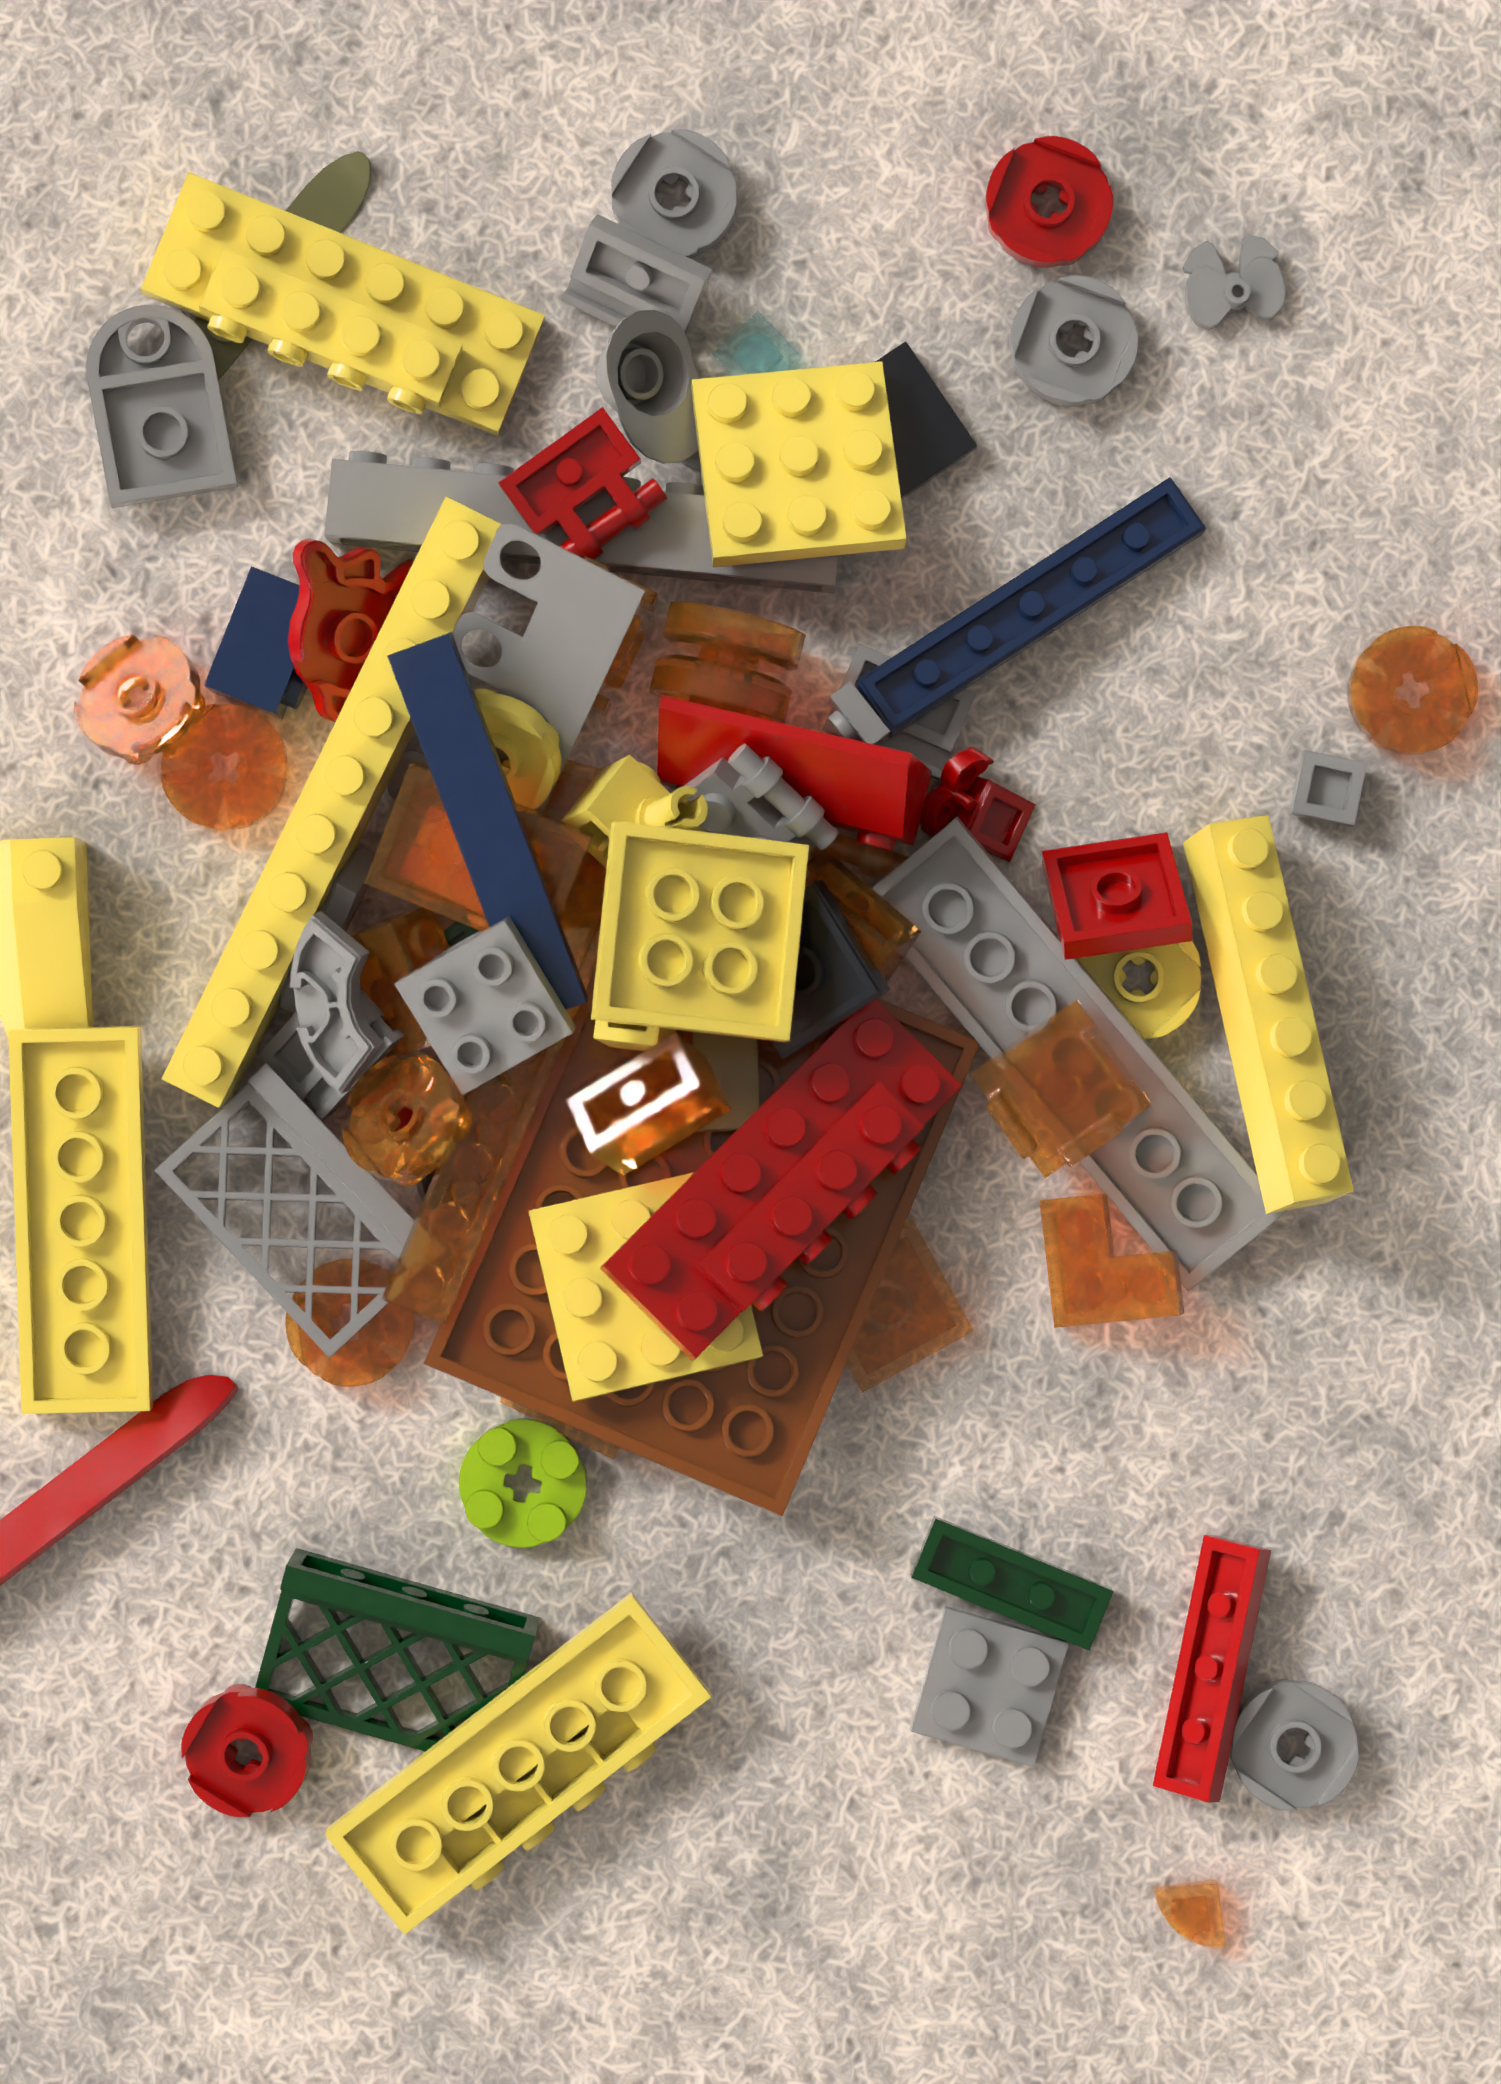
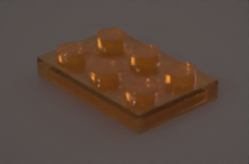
[364,761,594,931]

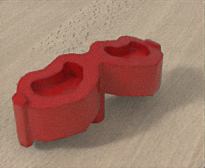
[920,747,994,838]

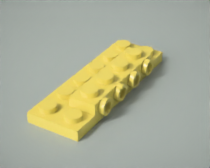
[141,172,545,437]
[325,1592,711,1935]

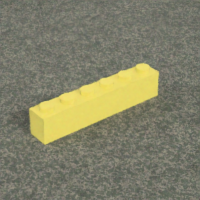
[1183,815,1354,1214]

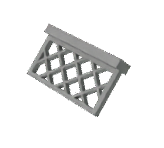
[154,1063,444,1358]

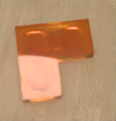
[1040,1193,1185,1328]

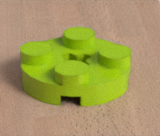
[459,1418,587,1548]

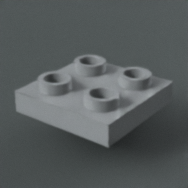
[395,916,576,1095]

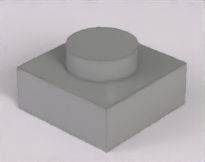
[827,681,890,745]
[1289,750,1367,827]

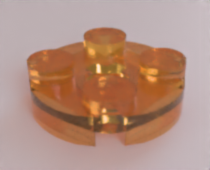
[1347,626,1478,755]
[74,635,205,765]
[160,703,290,832]
[343,1054,472,1187]
[285,1258,415,1387]

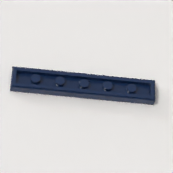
[854,477,1206,738]
[387,632,589,1010]

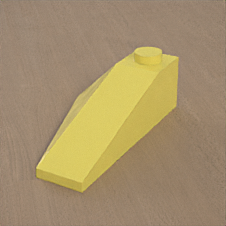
[0,837,93,1036]

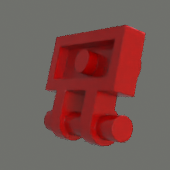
[498,407,668,562]

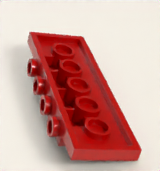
[600,999,962,1361]

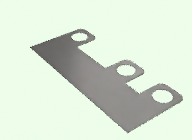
[387,523,646,840]

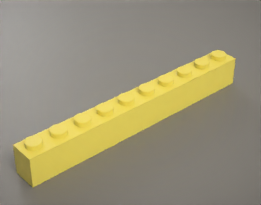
[162,497,505,1108]

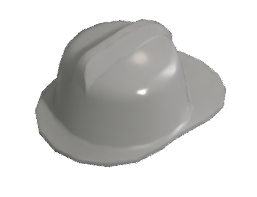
[596,310,700,464]

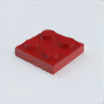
[1042,832,1192,960]

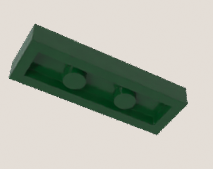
[910,1516,1114,1651]

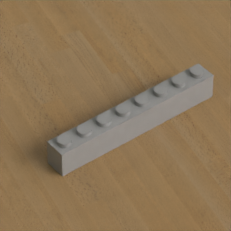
[324,451,839,594]

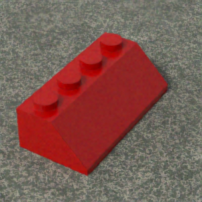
[657,695,932,852]

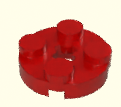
[985,136,1113,268]
[181,1684,313,1817]

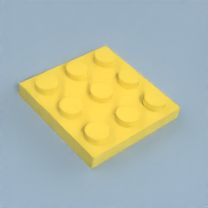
[691,361,907,567]
[591,821,809,1042]
[529,1172,763,1402]

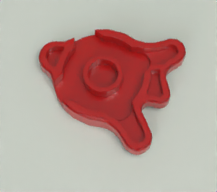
[288,538,415,722]

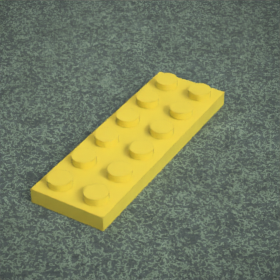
[8,1026,153,1414]

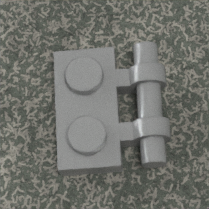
[683,744,838,855]

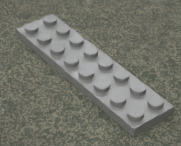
[858,817,1287,1291]

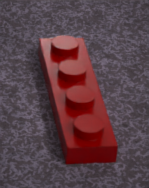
[1153,1535,1271,1803]

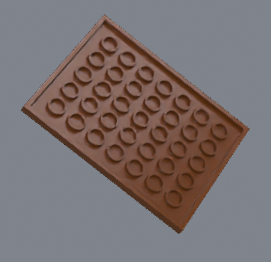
[424,964,979,1516]

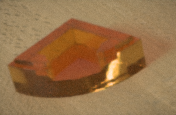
[1153,1879,1226,1947]

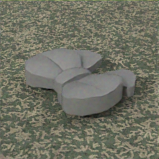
[1182,234,1286,330]

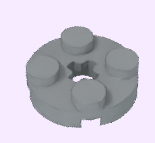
[611,129,737,259]
[1010,275,1139,407]
[1230,1679,1359,1810]

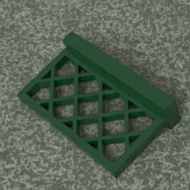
[255,1548,541,1752]

